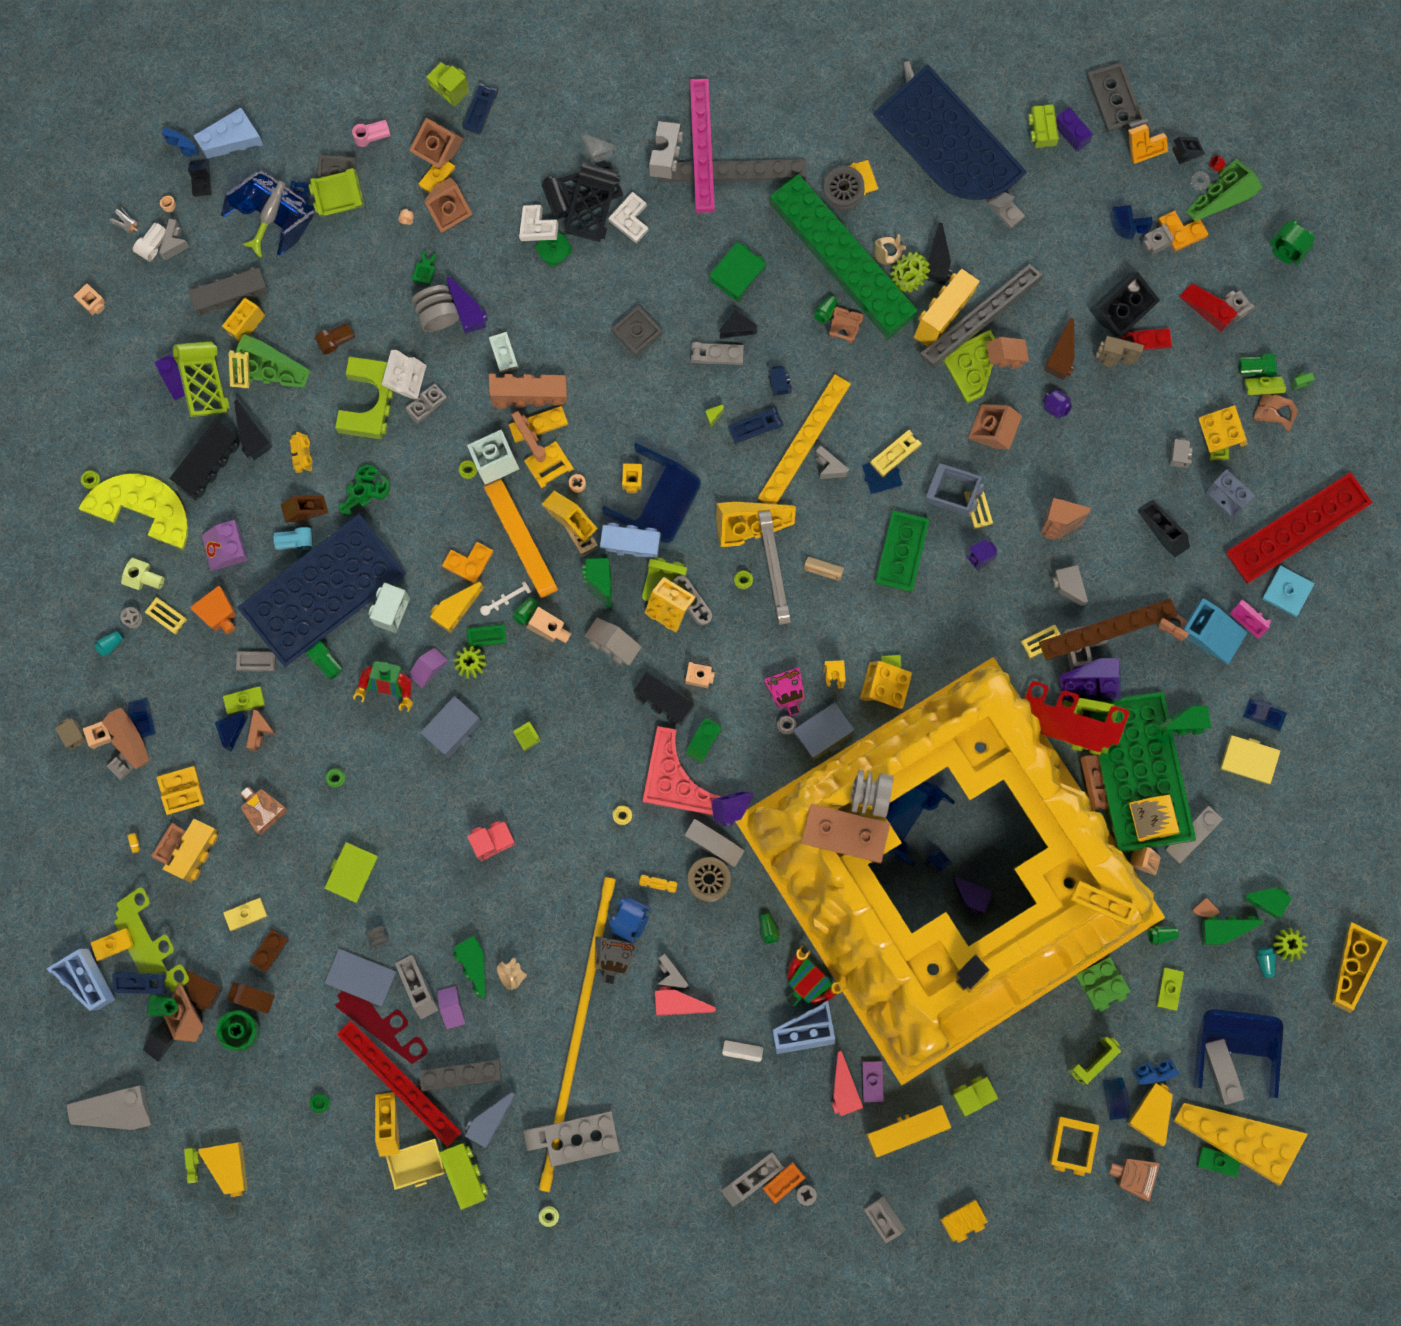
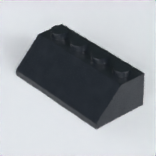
[169,419,240,501]

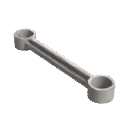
[758,510,790,625]

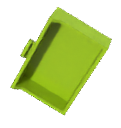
[324,842,378,903]

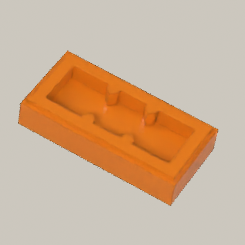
[762,1162,805,1204]

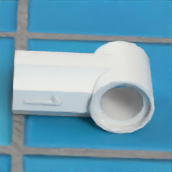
[133,223,166,262]

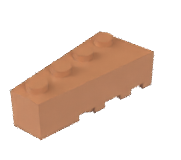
[489,374,568,409]

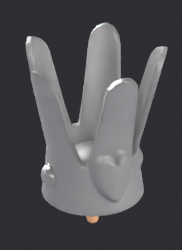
[109,207,137,233]

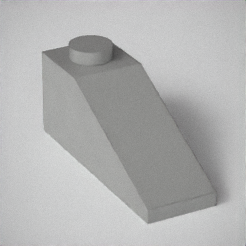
[1165,806,1223,864]
[395,954,439,1019]
[1204,1039,1244,1105]
[721,1152,784,1207]

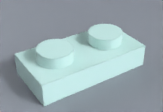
[489,332,518,373]

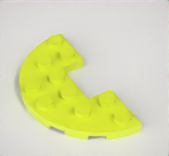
[79,474,188,550]

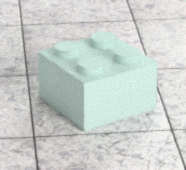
[467,430,519,485]
[369,583,410,633]

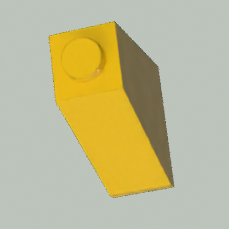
[542,491,598,542]
[1127,1082,1173,1146]
[198,1142,248,1197]

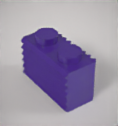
[1056,107,1093,151]

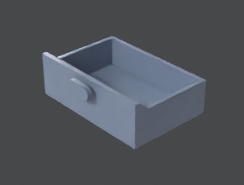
[420,696,482,758]
[793,703,855,762]

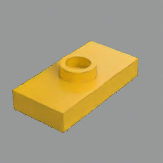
[418,161,456,193]
[91,928,134,961]

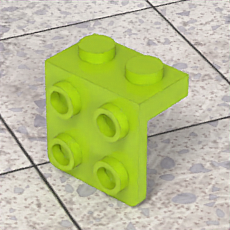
[642,558,687,601]

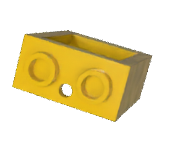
[1049,1117,1099,1176]

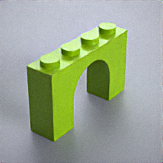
[335,357,394,440]

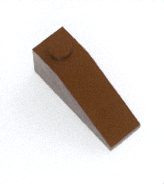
[1044,318,1075,380]

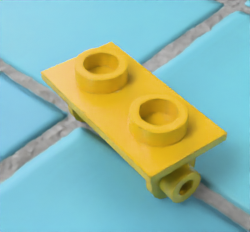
[290,432,312,473]

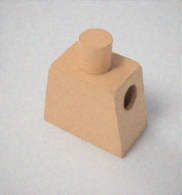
[526,607,571,643]

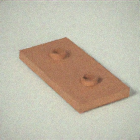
[801,804,890,863]

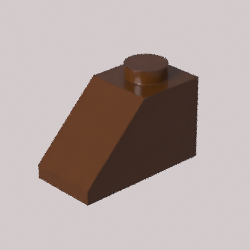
[280,495,328,523]
[185,969,223,1011]

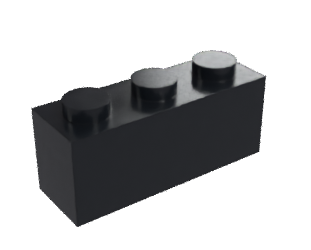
[633,672,694,725]

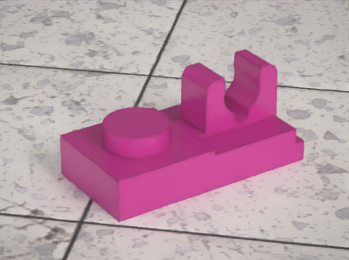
[1230,599,1271,639]

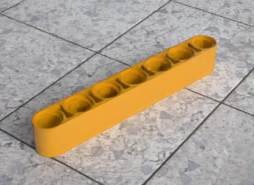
[483,478,558,599]

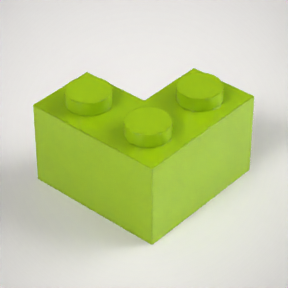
[426,62,469,107]
[950,1076,998,1117]

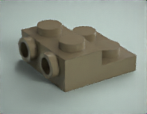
[1095,336,1144,367]

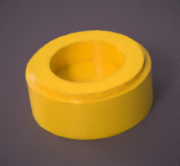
[128,833,140,853]

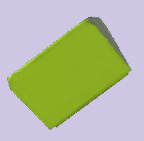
[705,405,724,428]

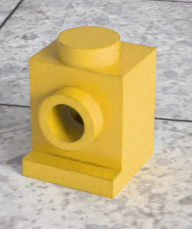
[622,464,643,493]

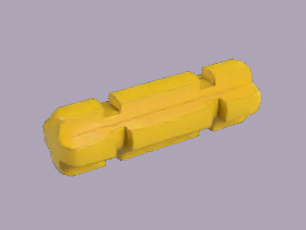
[639,875,677,893]

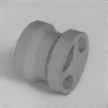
[120,607,143,629]
[796,1185,817,1206]

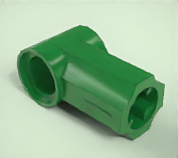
[1238,354,1277,377]
[305,641,342,680]
[146,995,178,1017]

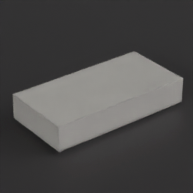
[236,651,276,672]

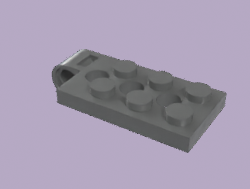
[1087,62,1150,137]

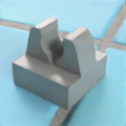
[107,753,134,780]

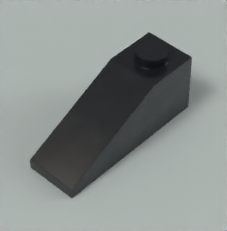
[924,222,953,285]
[234,400,273,461]
[1138,501,1190,558]

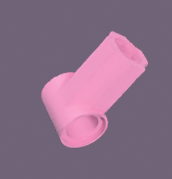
[352,120,390,147]

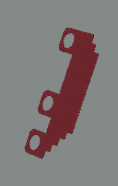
[335,989,428,1064]

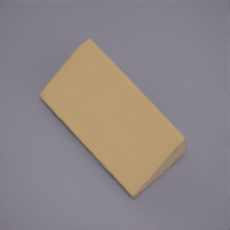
[804,557,844,581]

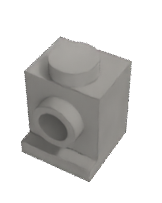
[1142,224,1174,255]
[1225,290,1255,322]
[1169,438,1192,468]

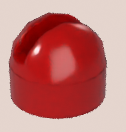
[1209,155,1226,171]

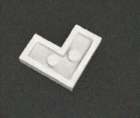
[608,192,649,244]
[519,205,559,241]

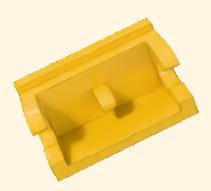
[222,298,265,342]
[823,660,845,689]

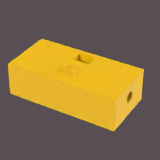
[866,1105,951,1158]

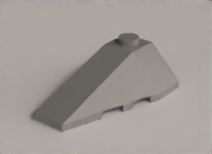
[67,1086,152,1130]

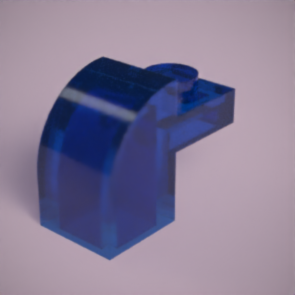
[1110,205,1153,239]

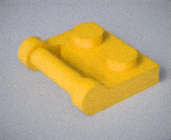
[524,441,574,489]

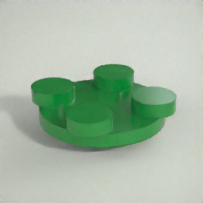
[535,232,572,267]

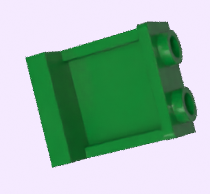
[709,242,766,303]

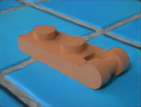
[511,411,546,462]
[1080,755,1108,810]

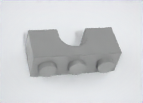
[649,121,684,179]

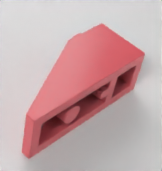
[655,987,716,1016]
[831,1051,863,1116]

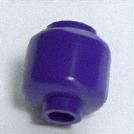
[1043,390,1072,418]

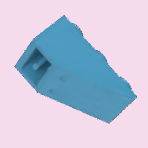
[1182,598,1247,665]

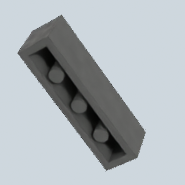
[188,267,269,317]
[419,1060,503,1091]

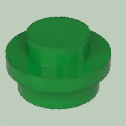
[310,1093,330,1113]

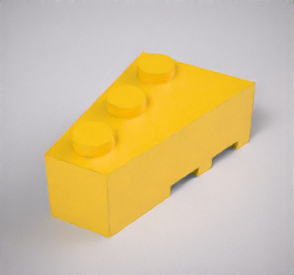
[163,819,218,883]

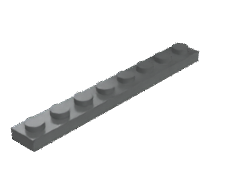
[659,160,806,182]
[920,264,1043,368]

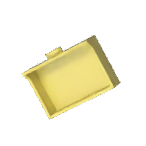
[1220,735,1280,784]
[386,1139,446,1190]

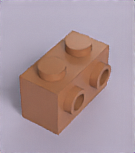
[987,337,1029,369]

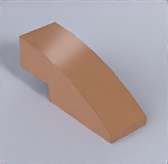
[102,708,149,769]

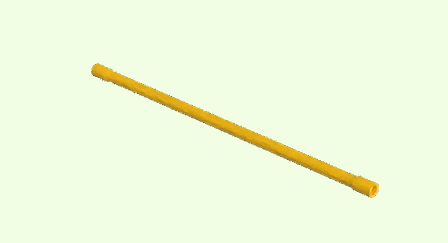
[538,877,616,1192]

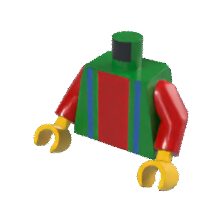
[353,661,413,712]
[786,945,846,1006]

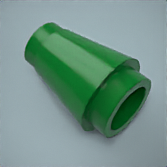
[813,296,838,324]
[512,597,538,626]
[759,914,780,944]
[1148,926,1179,946]

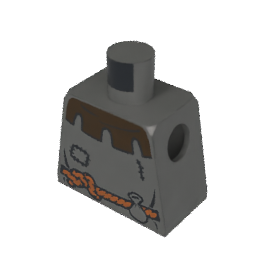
[595,936,636,984]

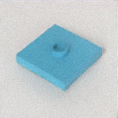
[1262,565,1315,617]

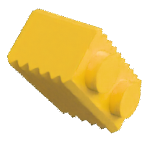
[940,1200,988,1243]

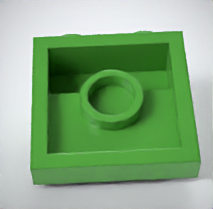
[1075,957,1130,1012]

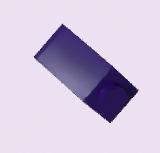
[154,354,191,400]
[966,539,997,571]
[711,791,754,826]
[953,877,993,916]

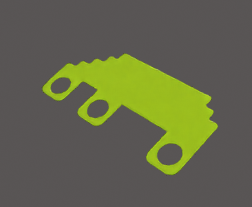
[114,887,189,992]

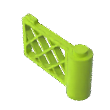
[173,341,230,417]

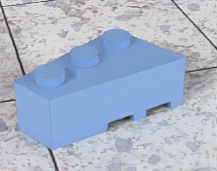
[194,108,263,159]
[600,523,661,558]
[47,949,115,1011]
[773,1001,835,1054]

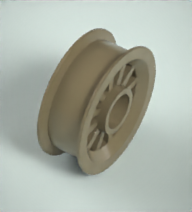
[688,857,731,902]

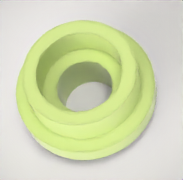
[539,1206,559,1227]

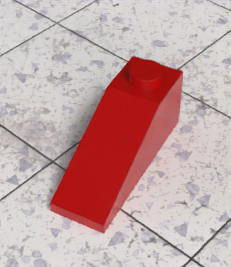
[1179,283,1238,333]

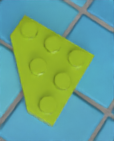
[943,330,995,404]

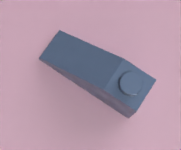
[464,1092,516,1148]

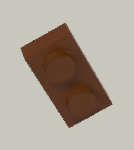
[250,929,289,973]

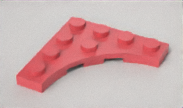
[643,726,721,816]

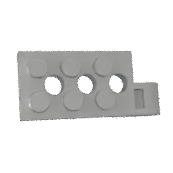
[523,1111,619,1167]

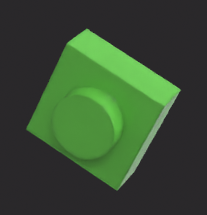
[1291,372,1315,391]

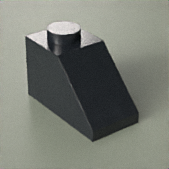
[955,954,990,992]

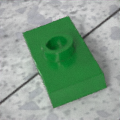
[1197,1147,1240,1178]

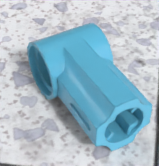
[273,527,313,550]

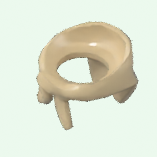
[873,234,906,265]
[497,958,527,990]

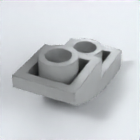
[405,384,447,424]

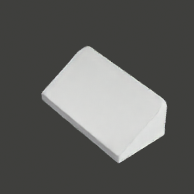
[722,1040,763,1062]

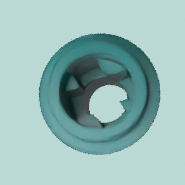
[94,631,123,657]
[1256,948,1276,978]

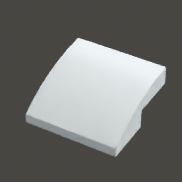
[382,350,426,400]

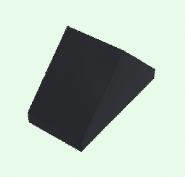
[720,310,757,339]
[143,1020,175,1062]

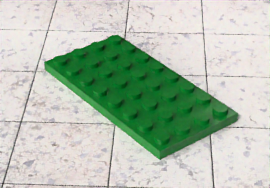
[1088,692,1196,852]

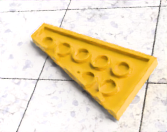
[1173,1103,1308,1186]

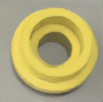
[613,805,632,825]

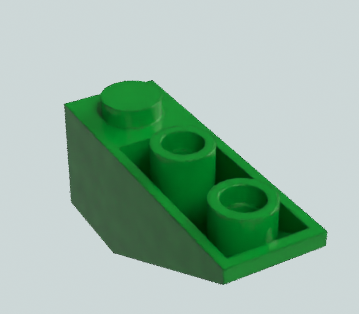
[1154,706,1211,736]
[1201,916,1264,945]
[453,935,487,1000]

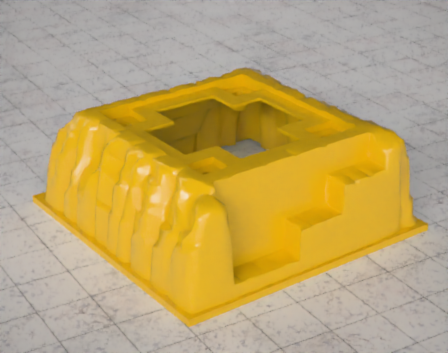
[735,657,1165,1086]

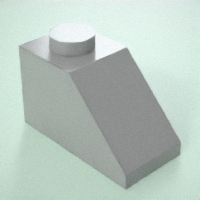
[1052,565,1088,606]

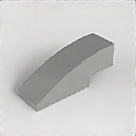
[684,819,744,868]

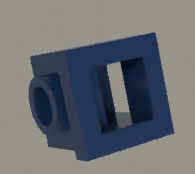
[769,366,792,396]

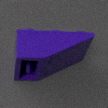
[1060,658,1121,701]

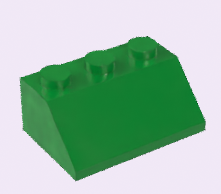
[582,558,612,608]

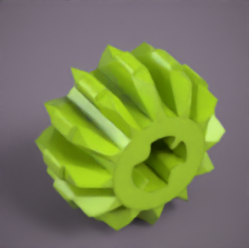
[453,646,486,679]
[1273,928,1308,962]

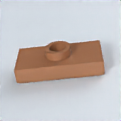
[151,823,186,866]

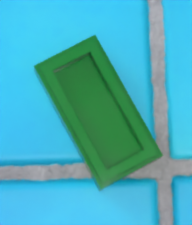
[467,624,507,648]

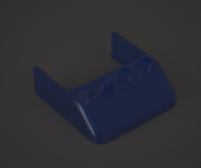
[602,443,701,543]
[1193,1009,1284,1098]

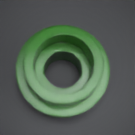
[326,768,345,788]

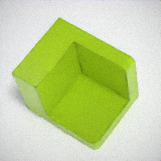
[513,722,541,751]

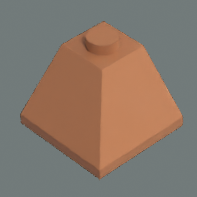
[424,178,473,233]
[164,984,203,1042]

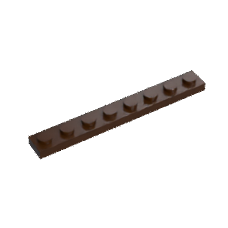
[1039,598,1178,661]

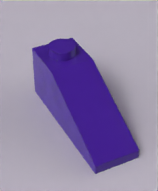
[446,277,488,334]

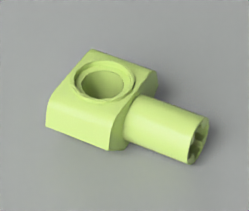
[121,558,165,590]

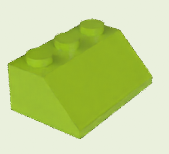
[439,1143,489,1210]

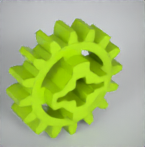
[890,252,930,293]

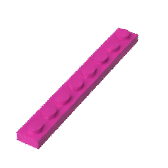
[690,79,715,213]

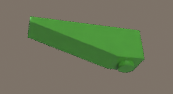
[1186,159,1263,221]
[228,334,310,387]

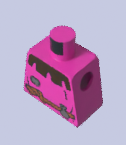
[764,667,804,716]

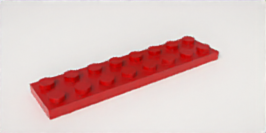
[1225,472,1373,584]

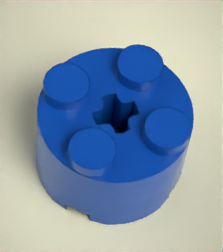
[609,898,651,943]

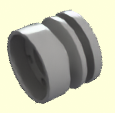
[412,285,459,332]
[850,770,893,818]

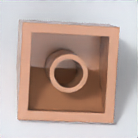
[409,118,464,168]
[968,404,1022,450]

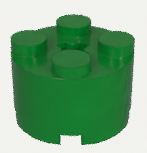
[1269,220,1315,265]
[216,1011,260,1051]

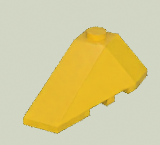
[716,502,796,547]

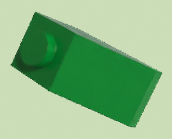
[686,717,722,763]
[1243,887,1292,919]

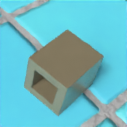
[55,718,87,750]

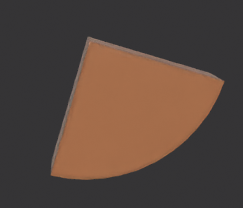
[1192,898,1220,917]

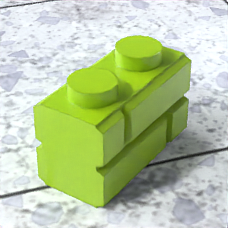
[1027,104,1059,148]

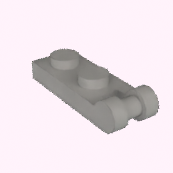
[691,342,744,365]

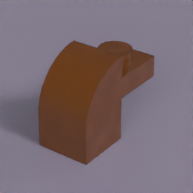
[227,982,275,1014]

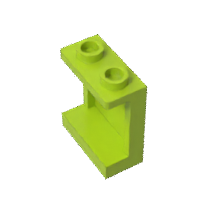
[309,168,365,217]
[1068,1037,1121,1085]

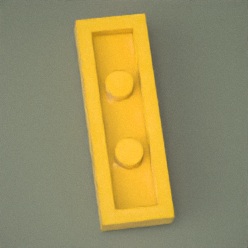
[509,406,568,443]
[1071,881,1137,926]

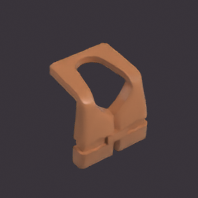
[829,307,864,344]
[1253,394,1298,431]
[1158,615,1189,641]

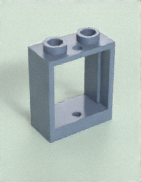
[926,463,985,517]
[1205,469,1255,520]

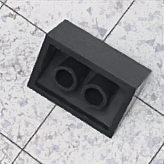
[1090,272,1160,338]

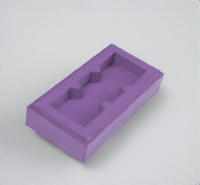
[862,1061,883,1102]

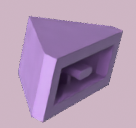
[408,648,448,688]
[437,986,466,1029]

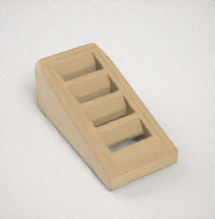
[564,526,599,557]

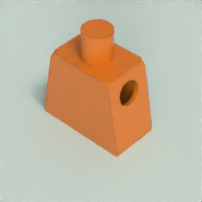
[190,586,237,634]

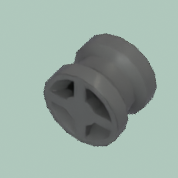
[365,926,389,948]

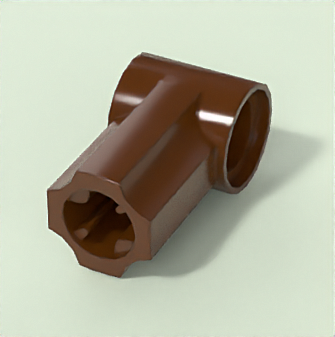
[315,322,355,355]

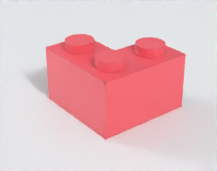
[467,821,516,861]

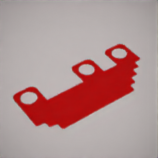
[1025,681,1129,753]

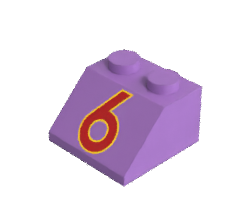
[202,520,248,571]

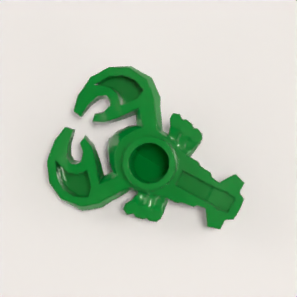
[338,465,391,516]

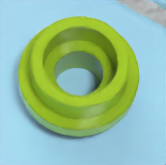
[459,460,478,479]
[81,470,100,489]
[734,570,753,589]

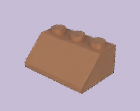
[1040,498,1091,540]

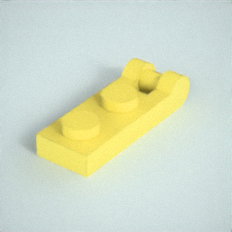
[870,430,922,477]

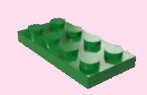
[875,511,930,593]

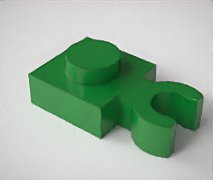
[412,251,436,286]

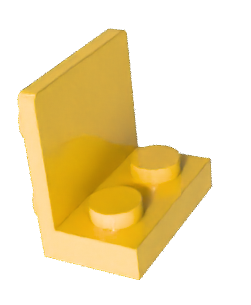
[1199,405,1248,453]
[645,577,696,632]
[860,661,912,709]

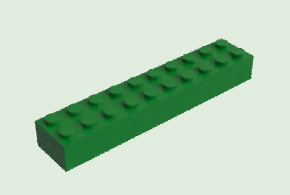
[770,174,918,340]

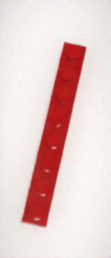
[336,1020,462,1147]

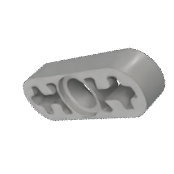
[672,576,712,625]

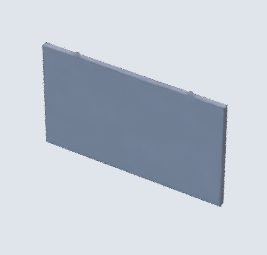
[325,949,396,1006]

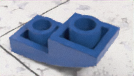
[162,128,199,157]
[1132,1059,1179,1084]

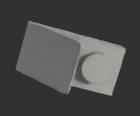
[986,192,1025,229]
[159,219,189,260]
[815,446,850,479]
[658,954,689,989]

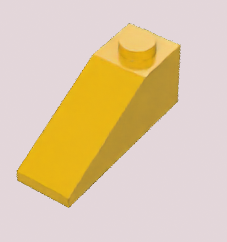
[430,582,484,633]
[375,1092,400,1157]

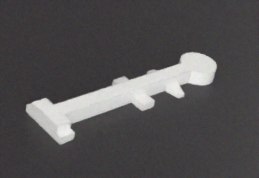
[480,581,531,616]

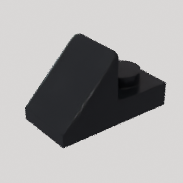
[1172,136,1205,164]
[188,159,212,197]

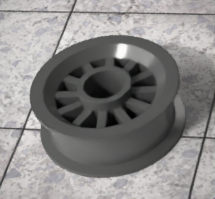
[824,166,865,210]

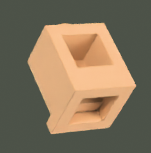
[74,284,106,316]
[685,662,715,688]
[83,722,114,749]

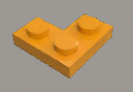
[1128,124,1168,164]
[1158,211,1209,252]
[442,542,494,584]

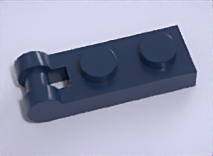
[462,83,499,135]
[728,408,784,444]
[112,972,167,994]

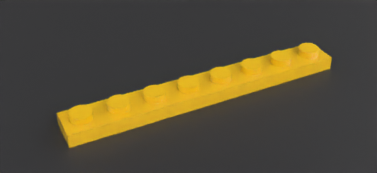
[757,375,851,504]

